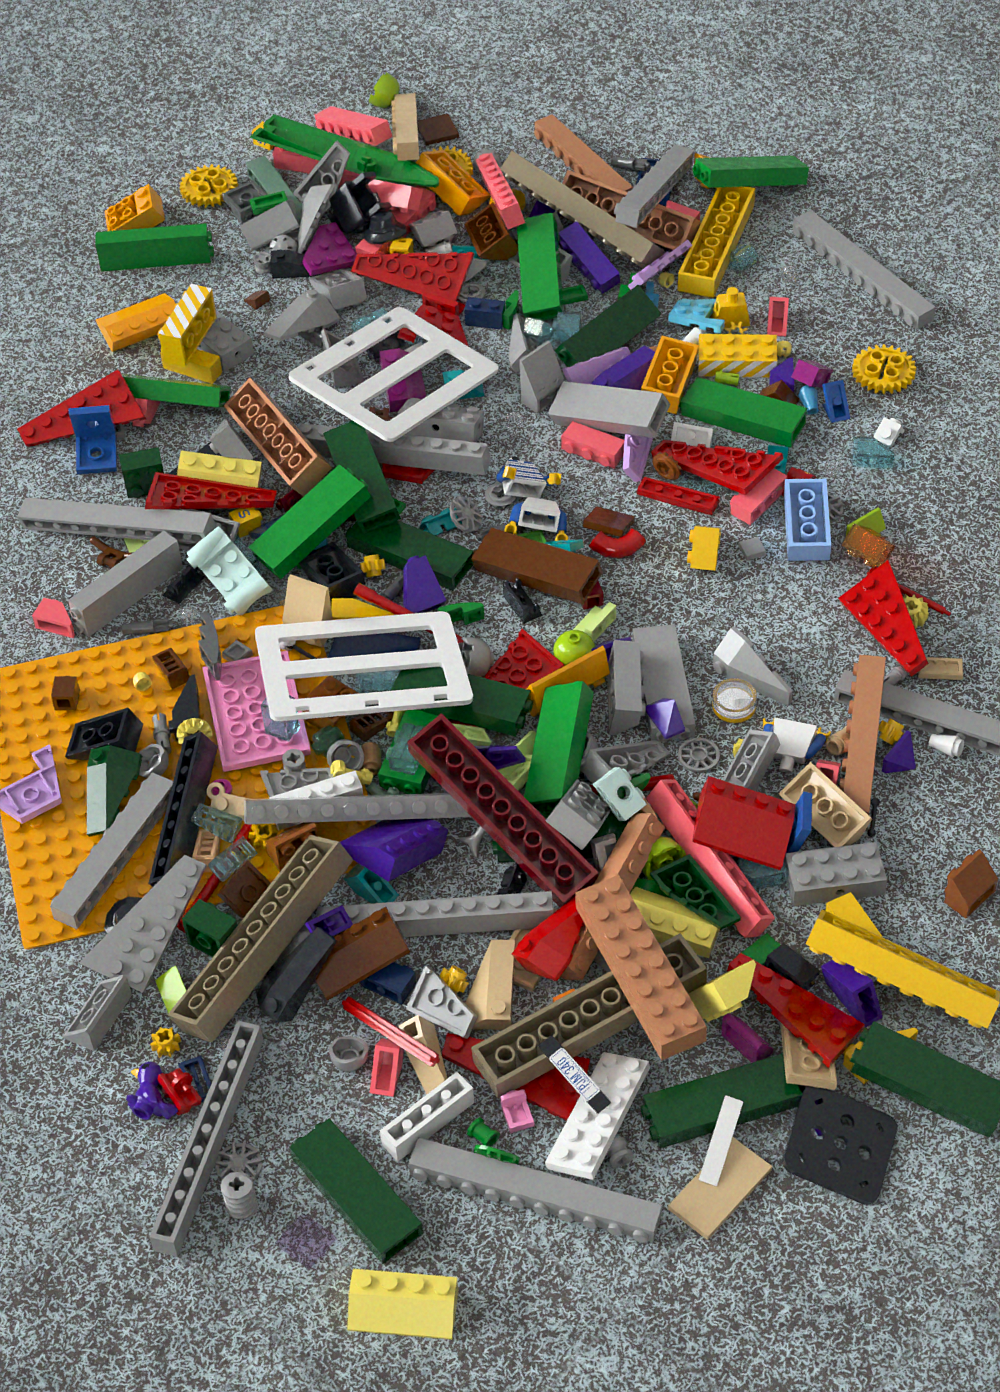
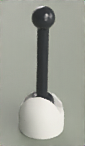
[279,641,321,659]

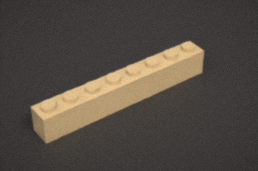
[392,93,419,161]

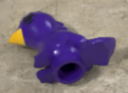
[126,1061,178,1120]

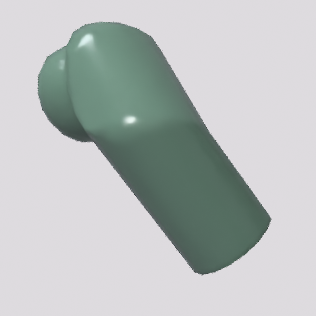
[367,782,400,795]

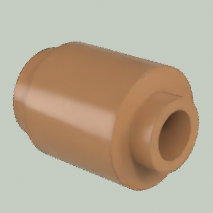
[360,742,382,776]

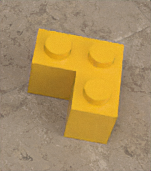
[687,525,721,571]

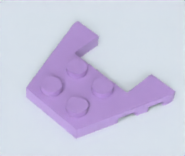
[0,745,62,824]

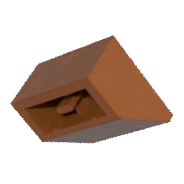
[302,676,360,729]
[265,822,318,872]
[944,849,998,918]

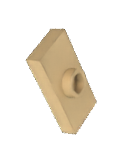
[918,657,963,680]

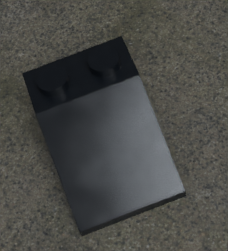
[299,542,366,605]
[65,707,143,760]

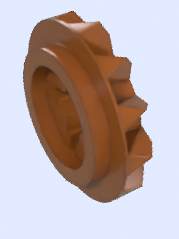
[653,452,681,481]

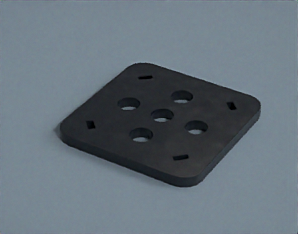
[782,1086,898,1205]

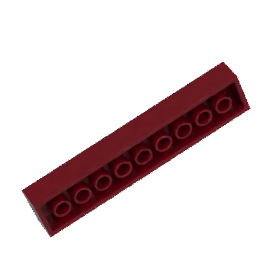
[407,713,598,908]

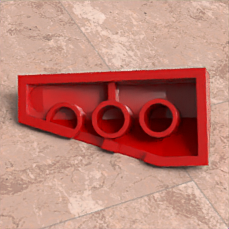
[511,897,585,981]

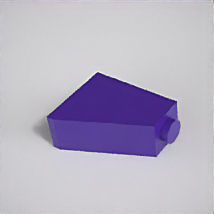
[403,555,447,613]
[821,960,883,1029]

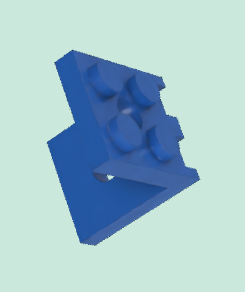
[69,405,117,475]
[786,791,812,853]

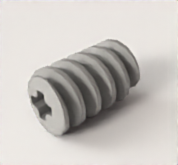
[221,1172,258,1219]

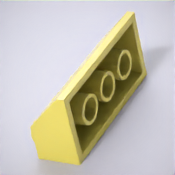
[177,450,262,488]
[630,887,720,958]
[688,959,756,1022]
[347,1269,458,1339]

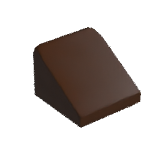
[244,290,270,310]

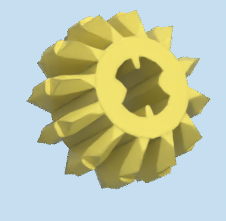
[903,594,929,629]

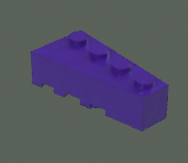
[558,221,621,293]

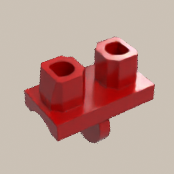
[157,1068,202,1115]

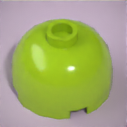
[369,72,400,108]
[553,630,595,666]
[642,836,686,880]

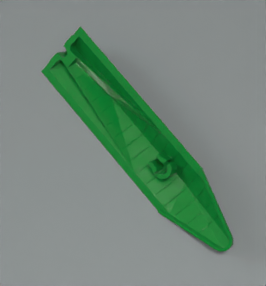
[249,114,439,188]

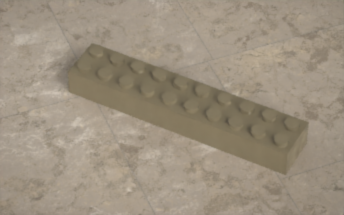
[500,151,665,269]
[168,835,353,1043]
[471,933,707,1099]

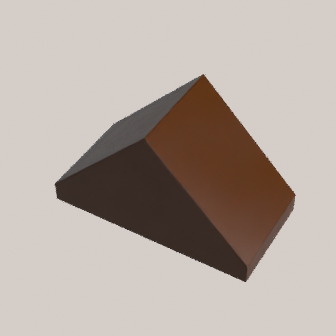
[760,380,799,405]

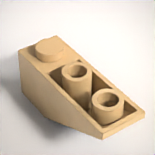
[398,1015,447,1095]

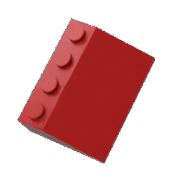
[692,776,796,871]

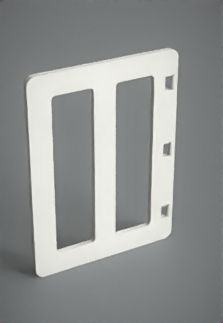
[289,307,499,442]
[255,611,473,721]

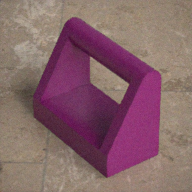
[721,1013,774,1063]

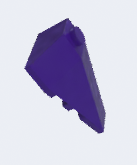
[590,345,655,390]
[474,746,526,770]

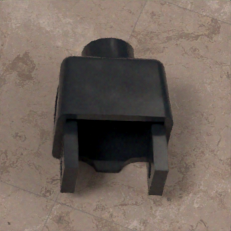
[329,172,392,234]

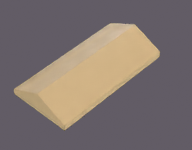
[779,762,872,847]

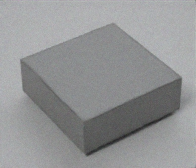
[739,537,766,561]
[222,640,253,662]

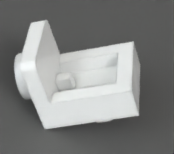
[873,418,904,448]

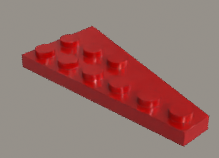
[351,252,475,302]
[17,369,146,447]
[651,440,783,495]
[145,472,277,509]
[838,560,929,677]
[450,629,564,727]
[727,953,865,1068]
[442,1033,590,1121]

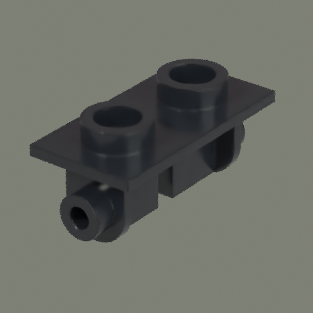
[163,564,205,604]
[497,863,527,895]

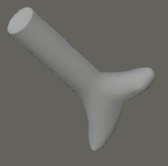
[459,826,486,858]

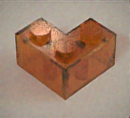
[842,524,896,568]

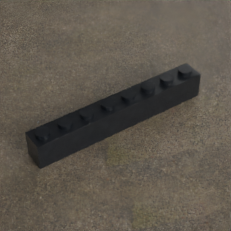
[148,732,218,887]

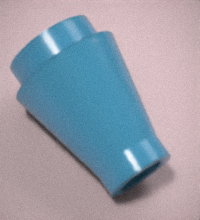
[798,385,819,415]

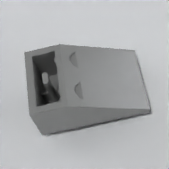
[520,341,565,414]
[546,779,611,850]

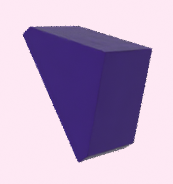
[769,358,795,392]
[305,905,353,937]

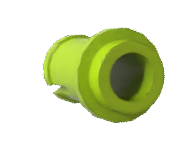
[715,370,739,386]

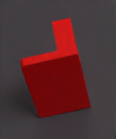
[422,292,465,316]

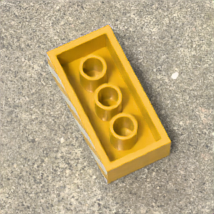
[158,284,217,367]
[698,334,777,377]

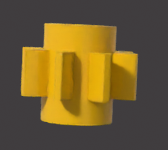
[725,322,748,334]
[360,554,386,578]
[878,718,904,745]
[248,823,278,850]
[439,965,469,993]
[150,1027,181,1058]

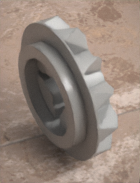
[458,282,485,305]
[485,483,517,509]

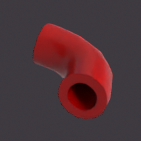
[588,529,646,559]

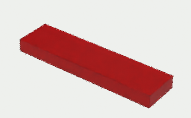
[636,477,720,515]

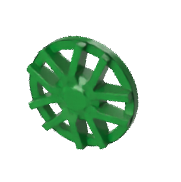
[473,1145,521,1165]

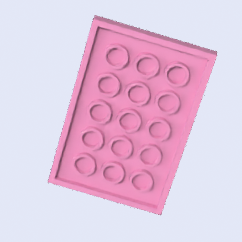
[202,651,311,772]

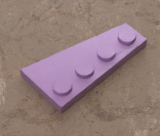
[628,240,692,290]
[562,347,631,384]
[623,434,653,482]

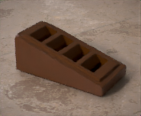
[152,648,190,689]
[349,711,394,742]

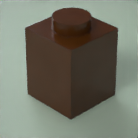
[51,676,80,710]

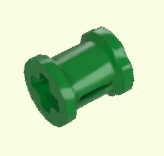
[467,1117,500,1147]

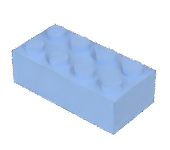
[784,479,831,561]

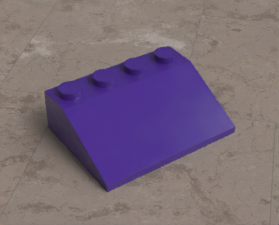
[340,819,449,882]

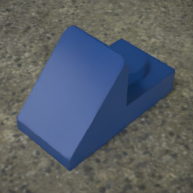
[822,380,851,423]

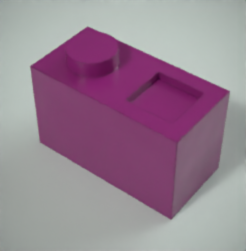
[791,359,833,388]

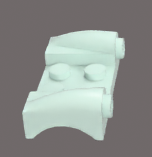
[187,526,273,615]

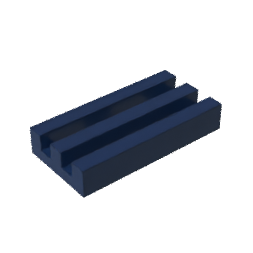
[178,1056,211,1103]

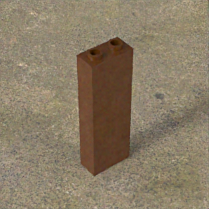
[471,528,603,605]

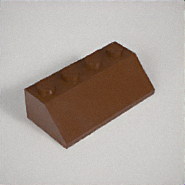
[464,202,519,261]
[315,907,410,1001]

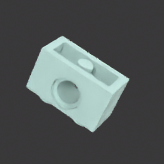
[593,767,647,821]

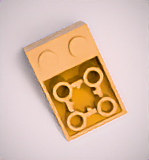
[105,184,165,231]

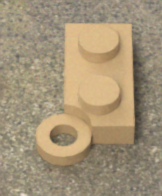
[207,782,250,821]

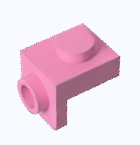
[501,1089,534,1134]

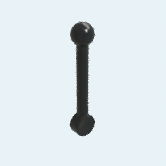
[867,798,880,837]

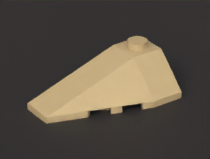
[465,939,515,1030]

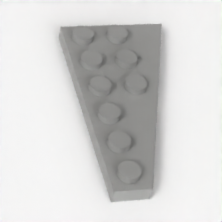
[79,855,207,994]

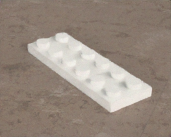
[545,1052,650,1180]

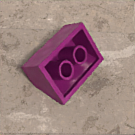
[380,348,427,412]

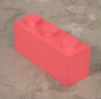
[561,421,624,468]
[730,469,787,525]

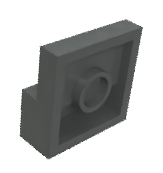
[222,180,267,224]

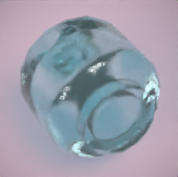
[729,244,758,271]

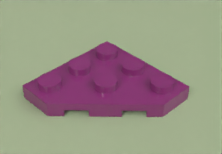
[302,222,357,276]

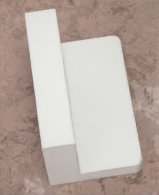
[671,422,716,448]

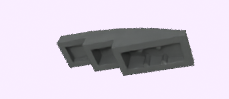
[198,611,222,681]

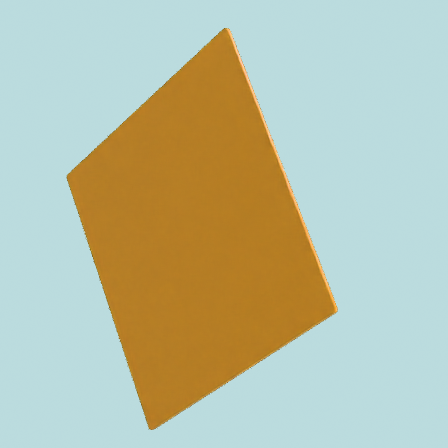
[0,605,376,950]

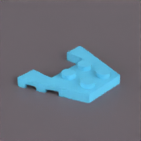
[669,299,724,333]

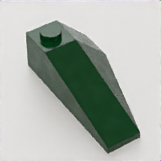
[87,745,143,837]
[650,854,741,930]

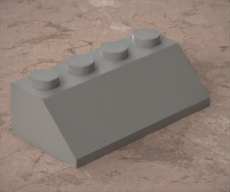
[607,640,645,735]

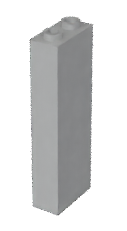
[548,381,670,438]
[68,531,183,637]
[632,624,695,742]

